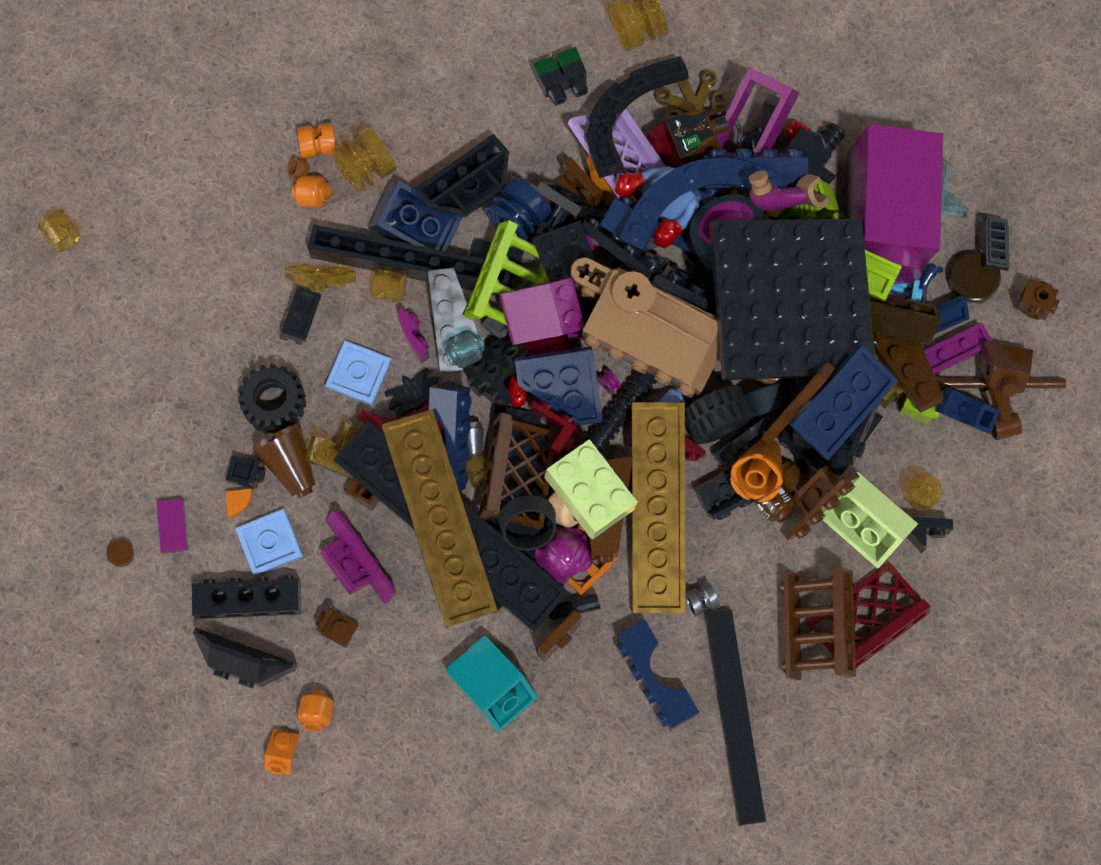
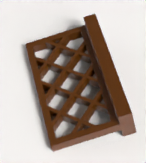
[478,413,557,530]

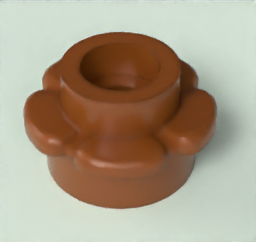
[287,157,310,181]

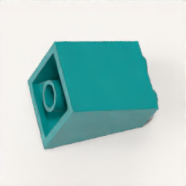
[445,635,538,733]

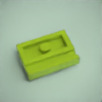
[865,250,902,302]

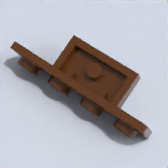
[785,466,860,540]

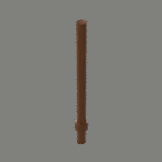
[935,376,1066,391]

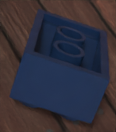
[368,180,462,251]

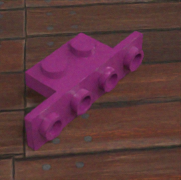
[320,508,396,604]

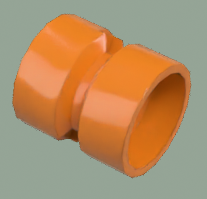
[297,122,337,159]

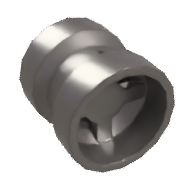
[686,582,720,617]

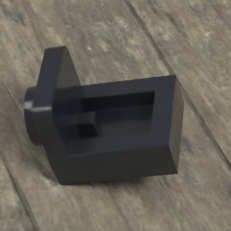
[225,455,266,489]

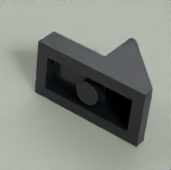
[906,517,953,553]

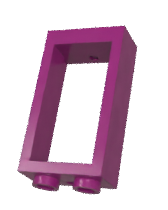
[716,67,800,153]

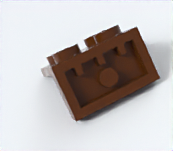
[541,157,604,227]

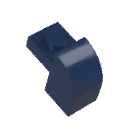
[936,387,1000,434]

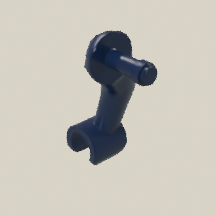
[919,263,943,305]

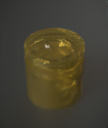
[38,210,81,253]
[371,268,408,304]

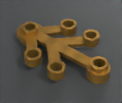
[656,61,727,118]

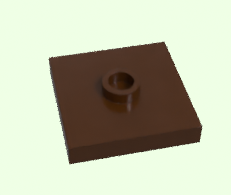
[538,610,582,662]

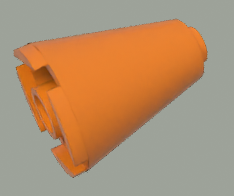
[730,439,783,502]

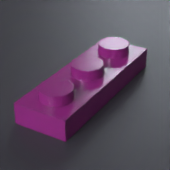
[924,322,994,375]

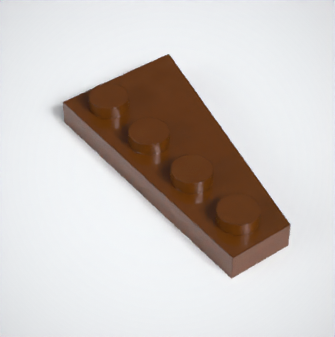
[873,332,943,413]

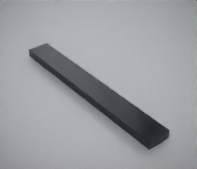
[705,609,766,826]

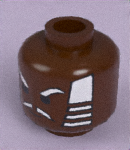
[757,485,796,523]

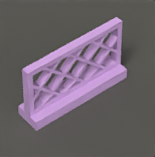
[568,109,666,198]

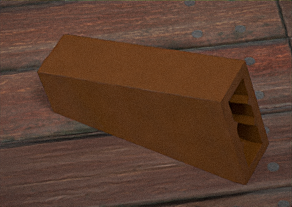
[588,457,632,563]

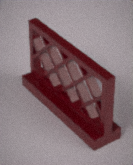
[807,561,931,668]

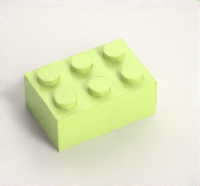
[544,439,638,540]
[823,471,918,569]

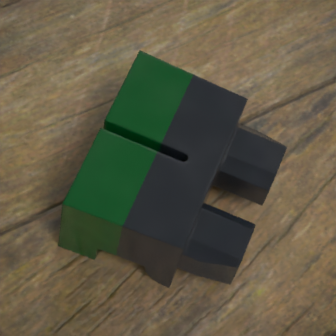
[533,47,588,106]

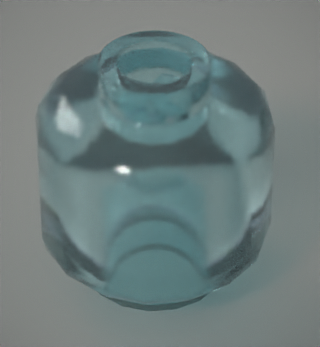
[445,330,485,368]

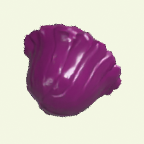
[534,527,592,584]

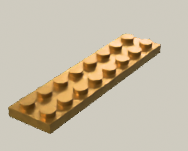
[632,402,686,613]
[382,409,497,628]

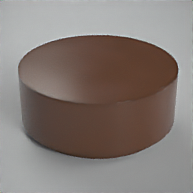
[106,540,134,567]

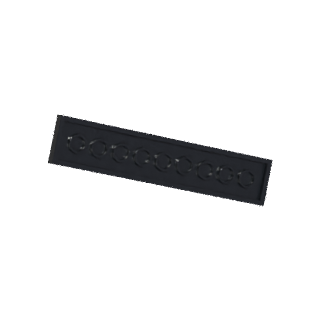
[333,421,568,633]

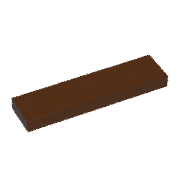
[762,363,835,445]

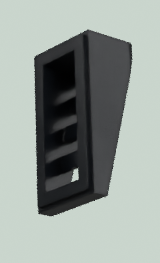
[977,216,1010,271]

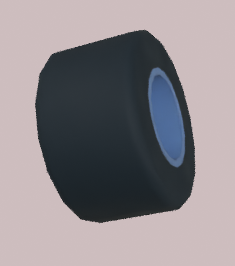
[743,381,791,417]

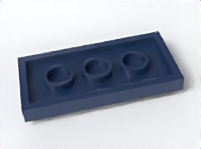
[788,344,898,460]

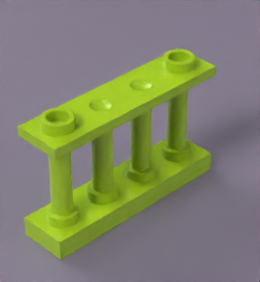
[463,220,549,325]

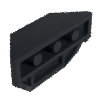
[414,134,509,218]
[193,628,297,689]

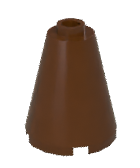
[252,424,316,499]

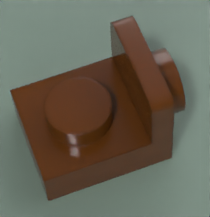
[315,607,359,648]

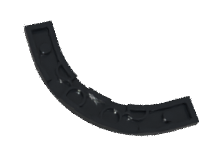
[587,56,689,178]

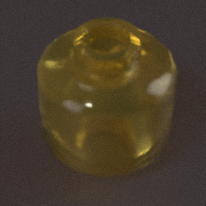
[906,474,942,511]

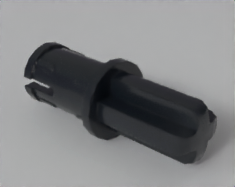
[548,593,601,621]

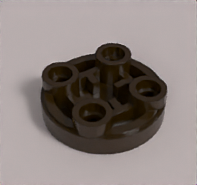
[949,252,1001,304]

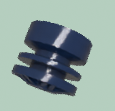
[484,177,552,241]

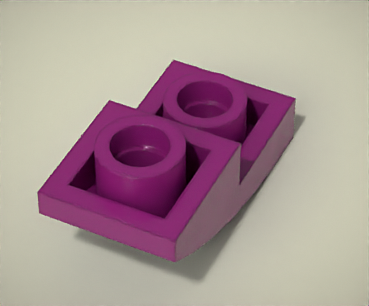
[398,308,430,364]

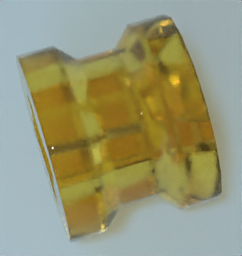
[466,455,486,487]

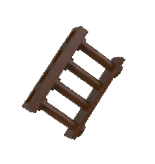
[781,567,856,681]

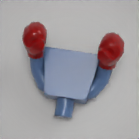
[615,166,702,248]

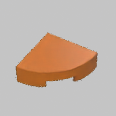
[225,489,253,519]

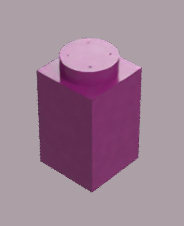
[844,124,943,285]

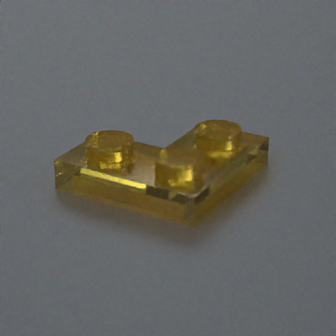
[285,264,356,292]
[305,420,362,478]

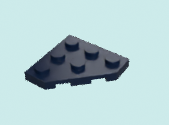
[514,346,603,426]

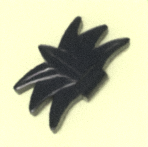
[385,368,439,417]

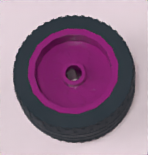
[690,194,767,272]

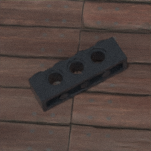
[192,575,302,619]

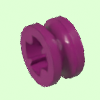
[597,369,622,395]

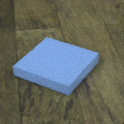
[325,340,392,406]
[235,508,303,577]

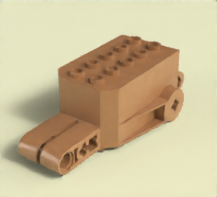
[571,258,781,398]

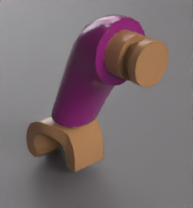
[749,171,830,211]

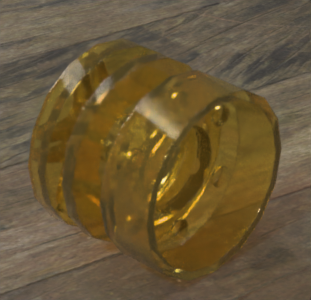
[608,0,668,51]
[331,126,396,193]

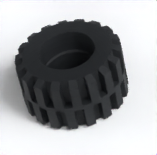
[238,364,306,434]
[685,385,754,444]

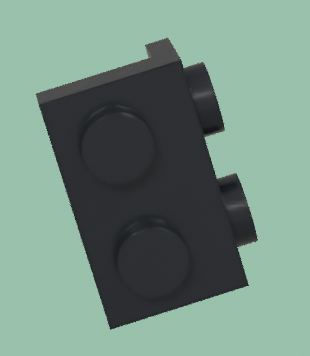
[694,468,754,520]

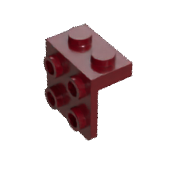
[530,401,580,460]

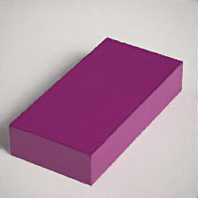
[156,498,188,554]

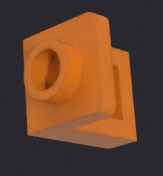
[265,729,300,775]

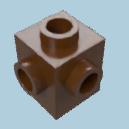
[1016,279,1060,320]

